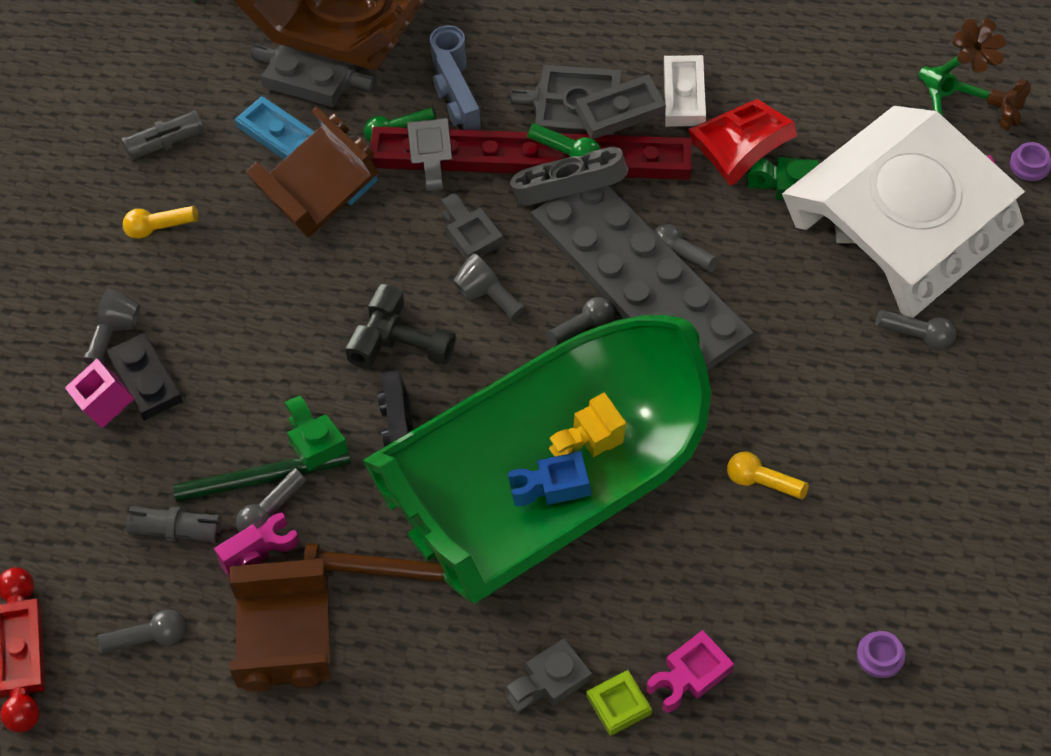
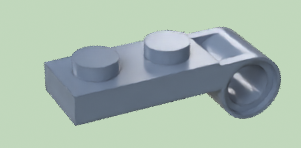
[430,25,481,130]

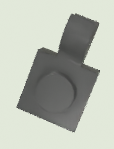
[407,118,452,191]
[441,193,503,260]
[506,638,592,714]

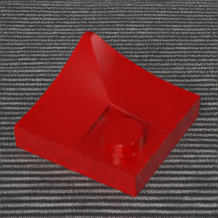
[688,99,797,186]

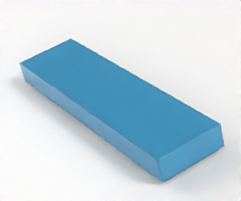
[235,96,378,205]

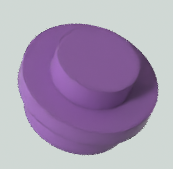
[1010,142,1051,181]
[857,631,905,678]

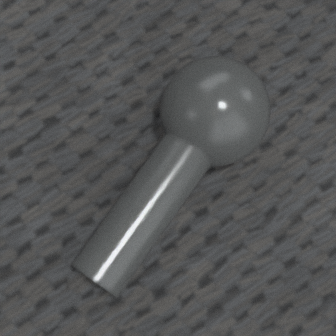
[654,224,719,272]
[546,297,615,347]
[875,310,957,349]
[236,468,307,532]
[96,609,186,653]

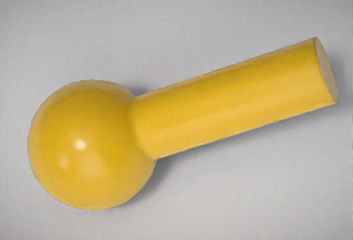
[123,206,199,239]
[727,452,809,500]

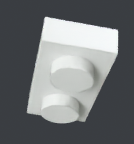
[664,55,706,127]

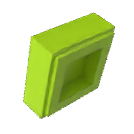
[586,670,652,736]

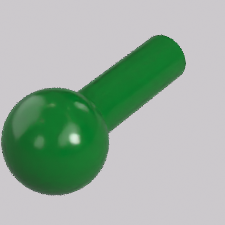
[364,107,437,143]
[526,123,601,157]

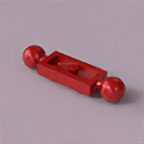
[0,567,45,733]

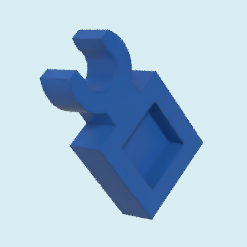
[508,451,591,506]

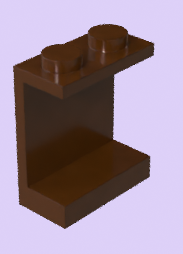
[245,106,379,238]
[230,558,331,692]

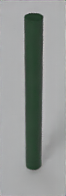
[173,451,351,502]

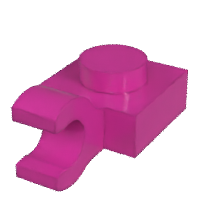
[214,513,300,579]

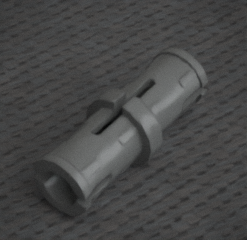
[121,110,205,162]
[126,506,222,544]

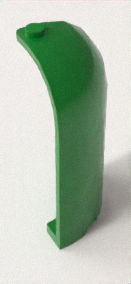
[363,315,711,604]

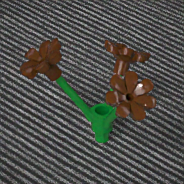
[919,19,1031,140]

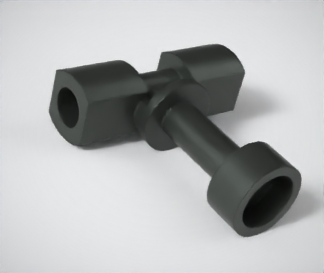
[345,284,456,368]

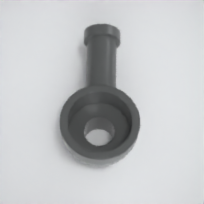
[453,253,526,322]
[83,288,140,364]

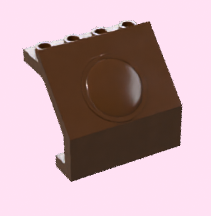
[233,0,426,70]

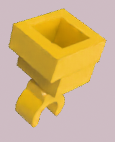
[549,392,626,457]

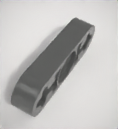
[510,147,629,205]

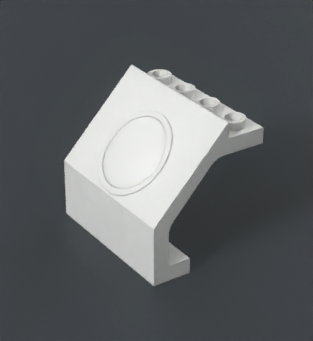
[782,106,1025,318]

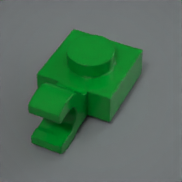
[747,157,818,199]
[284,395,348,470]

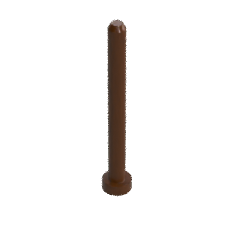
[303,543,504,586]

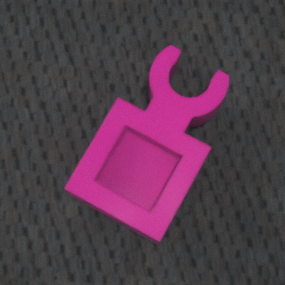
[646,630,734,713]

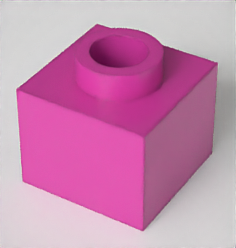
[65,358,135,428]

